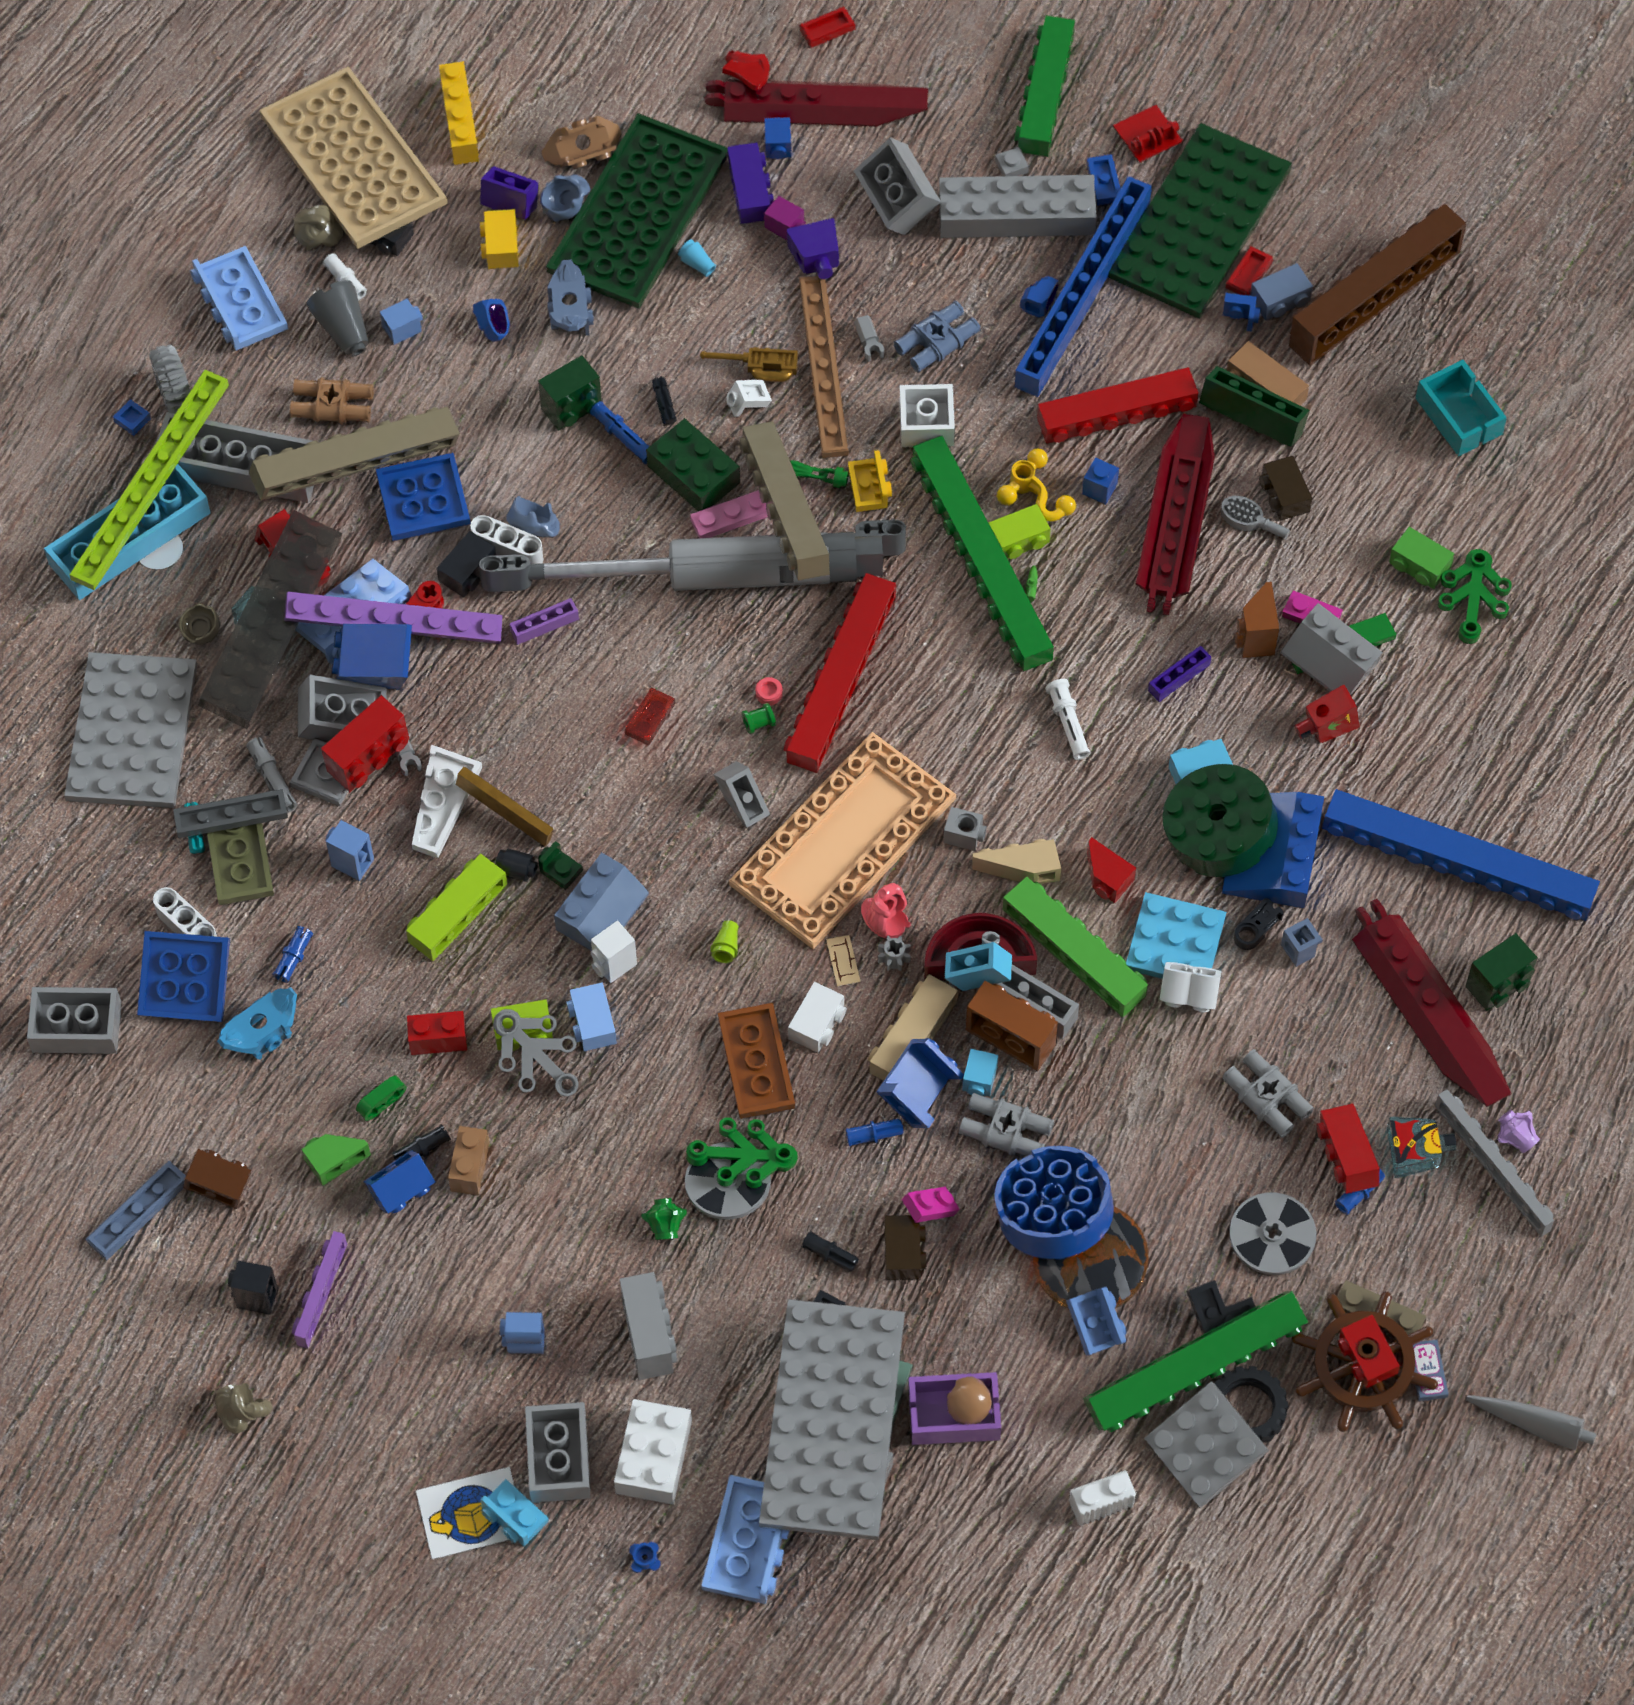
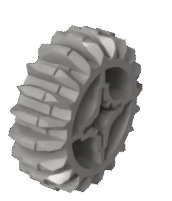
[149,344,191,414]

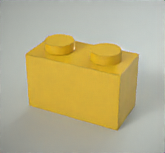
[480,209,519,269]

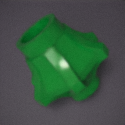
[642,1198,687,1240]

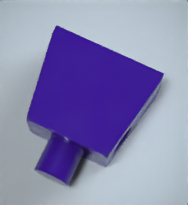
[786,218,839,279]

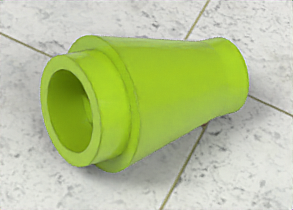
[710,920,739,963]

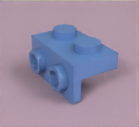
[1066,1287,1126,1356]

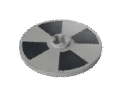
[685,1142,771,1220]
[1229,1192,1316,1275]

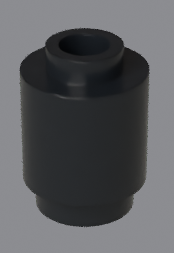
[495,848,538,882]

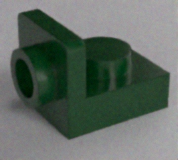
[538,841,583,890]

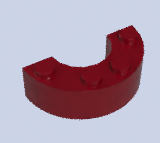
[924,913,1037,981]

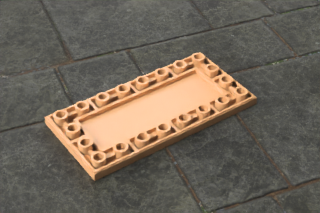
[729,732,956,949]

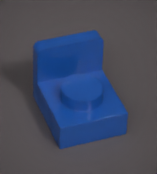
[1222,293,1260,332]

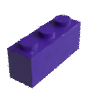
[727,142,774,224]

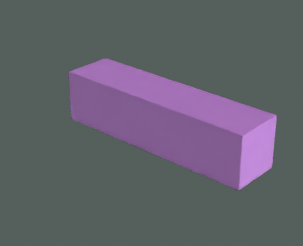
[510,598,579,645]

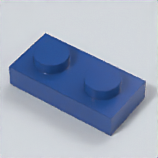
[1086,154,1121,206]

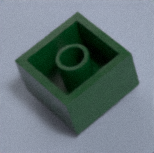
[538,355,602,431]
[1465,933,1538,1011]

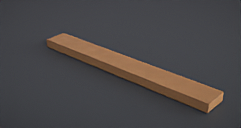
[799,276,848,458]

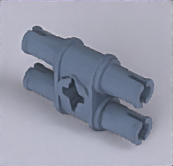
[894,300,980,373]

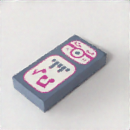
[1413,1340,1449,1402]

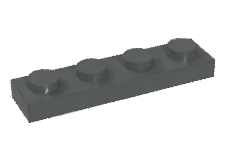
[173,789,288,838]

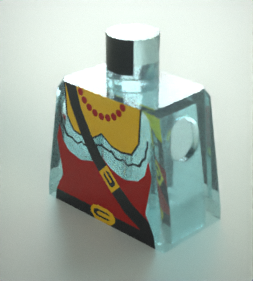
[1387,1117,1456,1178]

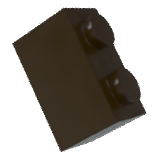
[1259,455,1312,521]
[884,1215,926,1280]

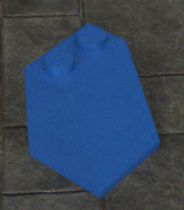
[331,624,412,690]

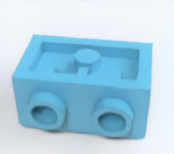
[480,1479,549,1546]

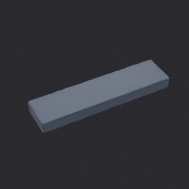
[86,1161,186,1261]

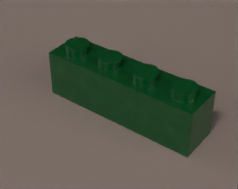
[1199,366,1310,447]

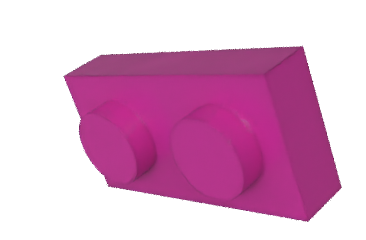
[1282,590,1343,624]
[901,1186,960,1223]

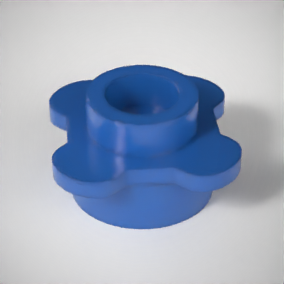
[629,1542,661,1573]

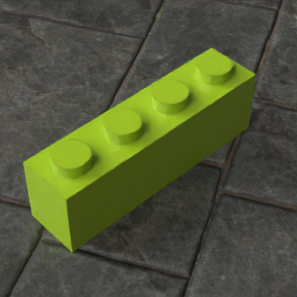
[406,853,507,961]

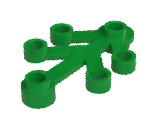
[1438,549,1512,644]
[686,1117,798,1188]

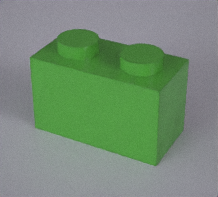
[1389,527,1455,589]

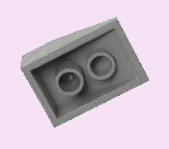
[298,675,386,741]

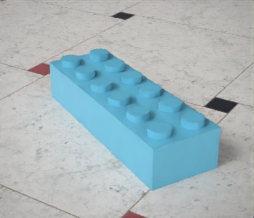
[44,464,211,601]

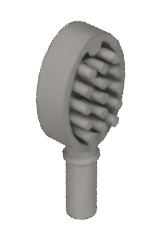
[1221,496,1290,539]

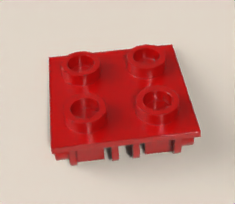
[1113,105,1183,163]

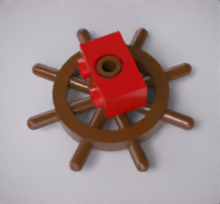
[1292,1291,1438,1432]

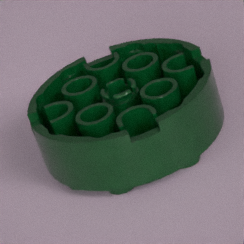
[1162,764,1278,877]

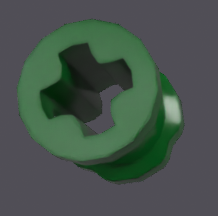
[741,703,776,734]

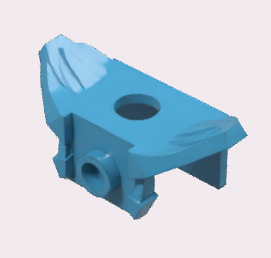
[217,987,297,1060]

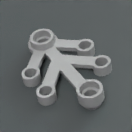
[493,1009,579,1096]

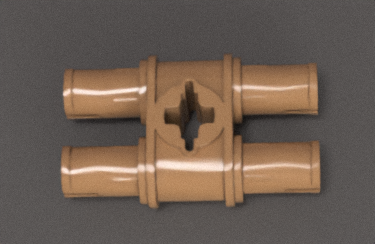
[290,377,374,424]

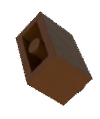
[183,1149,252,1209]

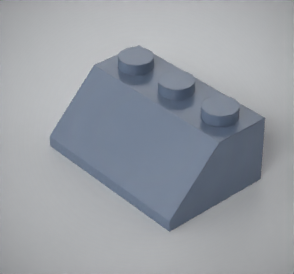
[554,852,649,951]

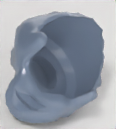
[540,174,590,222]
[506,496,560,538]

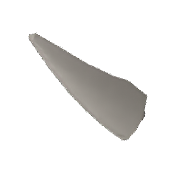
[1466,1395,1596,1451]

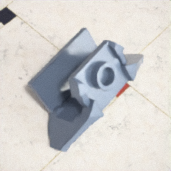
[547,260,594,336]

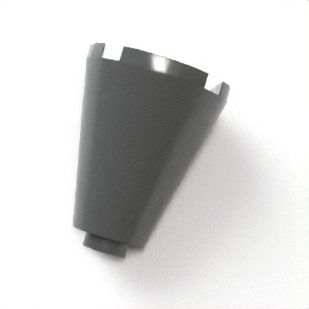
[306,280,369,356]

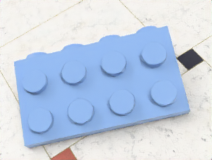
[190,246,288,351]
[290,559,412,665]
[701,1475,790,1604]

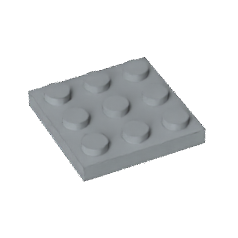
[1144,1381,1269,1508]

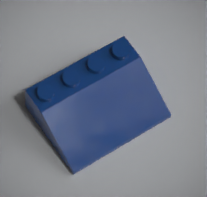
[1222,792,1324,908]

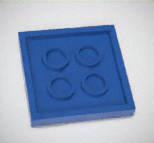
[376,453,471,541]
[137,931,230,1022]

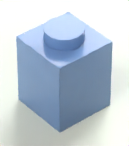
[380,299,423,345]

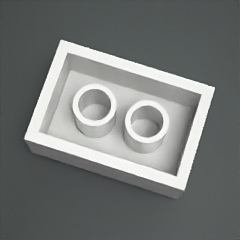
[614,1399,692,1505]

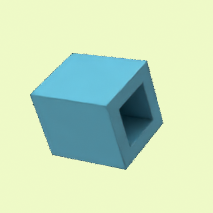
[962,1049,998,1097]

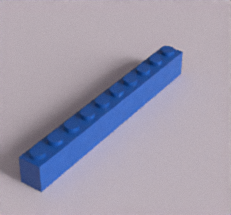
[1015,176,1152,397]
[1322,789,1600,921]

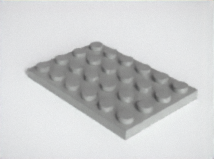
[64,652,198,808]

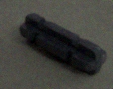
[652,376,676,425]

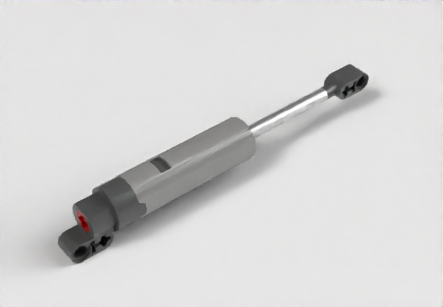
[479,520,906,592]

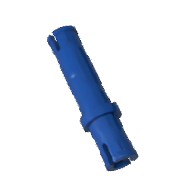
[590,401,650,464]

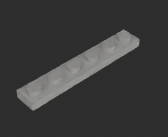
[1435,1089,1554,1237]

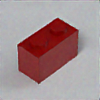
[407,1011,467,1055]

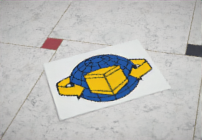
[416,1467,514,1559]

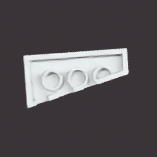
[412,745,482,858]

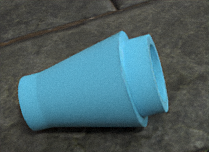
[678,239,716,277]

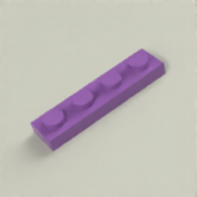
[292,1231,347,1349]

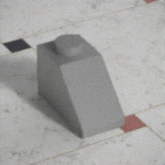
[713,761,770,828]

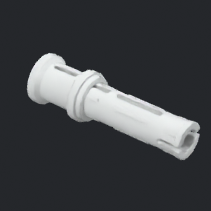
[1045,679,1091,760]

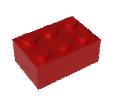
[321,695,409,793]

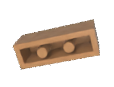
[1227,341,1309,406]

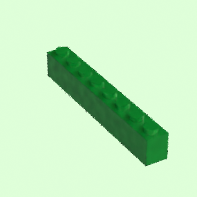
[1082,1291,1308,1433]

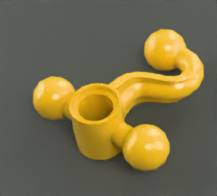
[996,448,1076,522]

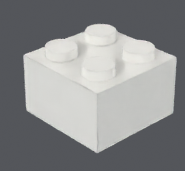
[899,384,955,447]

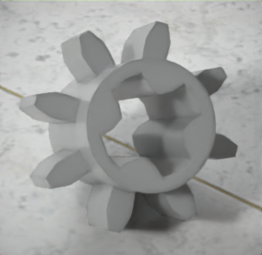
[878,936,911,971]

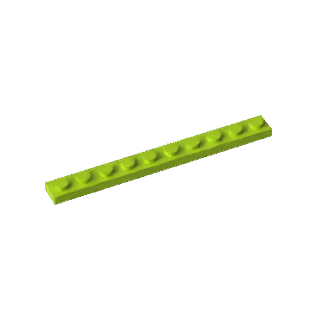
[69,370,229,590]

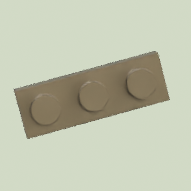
[1338,1280,1426,1334]

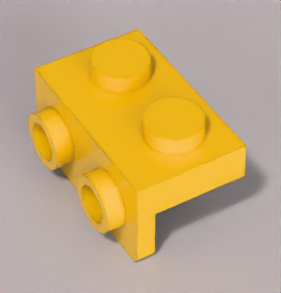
[848,450,892,512]

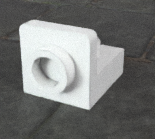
[726,380,772,417]

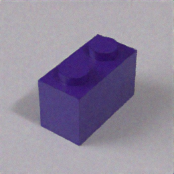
[480,166,539,220]

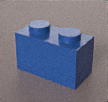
[363,1150,435,1214]

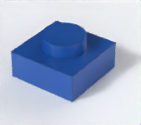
[113,399,151,436]

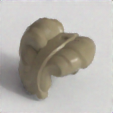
[294,205,344,251]
[215,1383,273,1434]

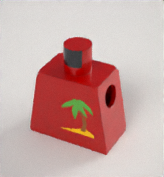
[1294,685,1360,743]

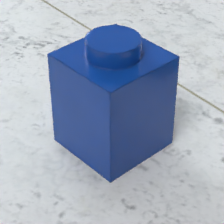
[765,118,791,159]
[1082,458,1119,505]

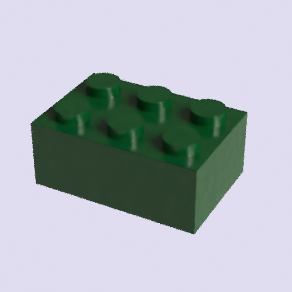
[646,418,740,512]

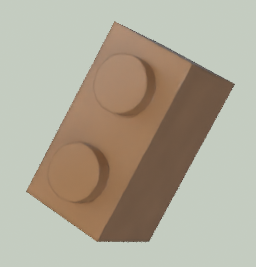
[448,1126,490,1196]

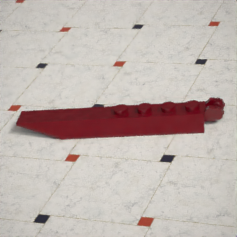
[704,79,928,127]
[1135,413,1215,616]
[1352,899,1511,1107]

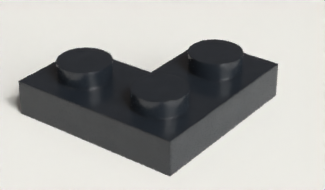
[1186,1280,1256,1334]

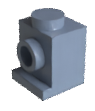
[1281,918,1323,967]

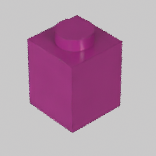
[764,196,806,240]

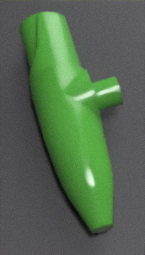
[1026,565,1038,602]

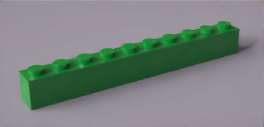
[910,436,1054,672]

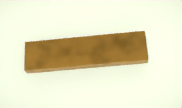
[455,767,553,847]

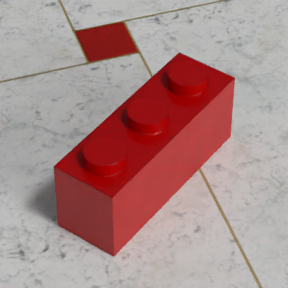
[1316,1104,1380,1194]

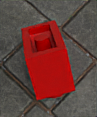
[1087,837,1136,903]

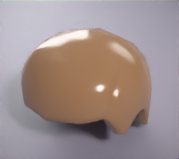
[947,1376,992,1425]

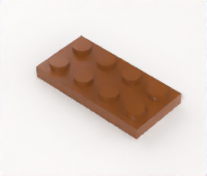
[718,1003,795,1119]

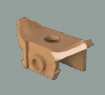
[541,115,622,169]

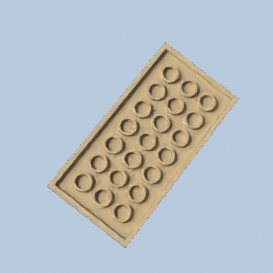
[260,66,448,249]

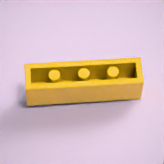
[439,61,479,165]

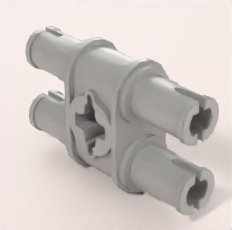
[1222,1049,1314,1138]
[959,1093,1055,1156]

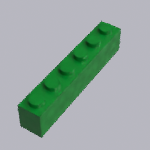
[1014,15,1075,157]

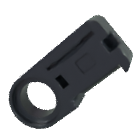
[1234,898,1284,950]

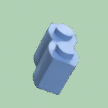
[500,1312,545,1354]

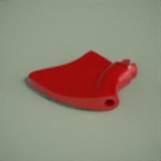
[722,50,770,90]

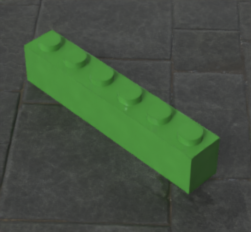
[1002,877,1148,1017]

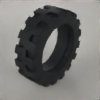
[1215,1366,1288,1443]

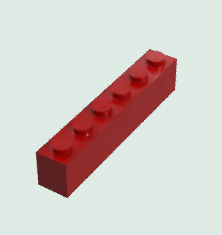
[1037,367,1199,444]

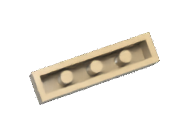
[868,974,958,1081]

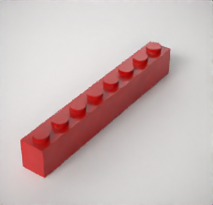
[784,573,896,773]

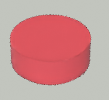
[755,677,783,706]

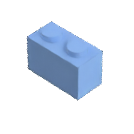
[566,982,617,1051]

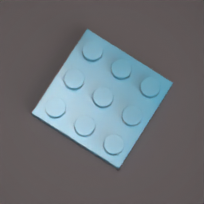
[1126,892,1227,979]

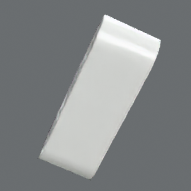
[470,515,544,564]
[153,887,217,937]

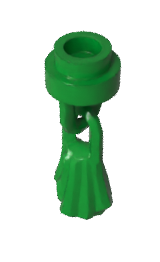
[790,460,849,489]

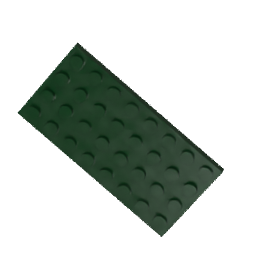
[546,113,728,309]
[1107,123,1292,319]

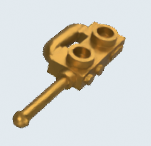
[700,347,798,382]

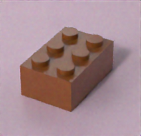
[966,981,1058,1071]

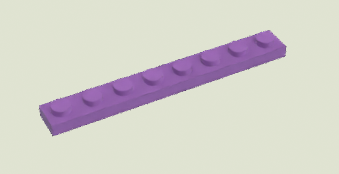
[284,592,503,644]

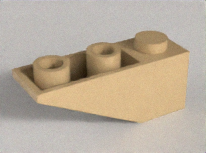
[972,839,1061,884]

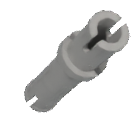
[246,737,297,813]

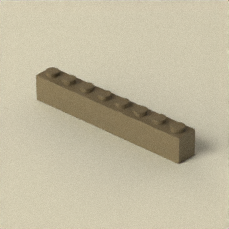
[249,407,460,500]
[739,421,830,581]

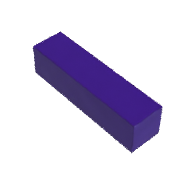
[1148,645,1212,702]

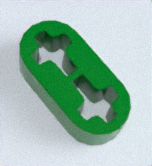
[356,1075,407,1121]

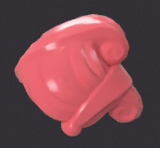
[861,883,911,939]

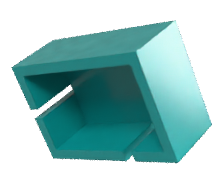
[1415,359,1507,457]

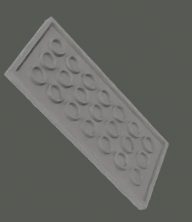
[759,1299,905,1540]

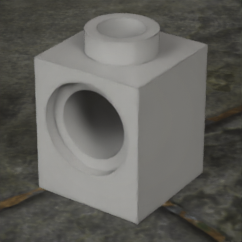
[943,807,987,851]

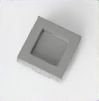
[995,147,1029,176]

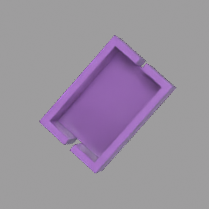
[908,1372,1001,1445]

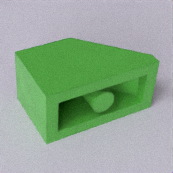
[301,1134,371,1186]

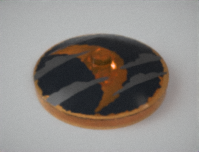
[1032,1207,1149,1309]

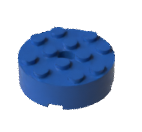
[995,1146,1114,1259]

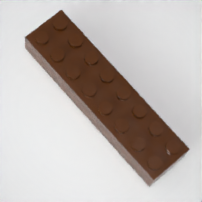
[1288,204,1467,366]

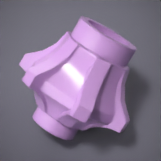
[1497,1110,1540,1153]

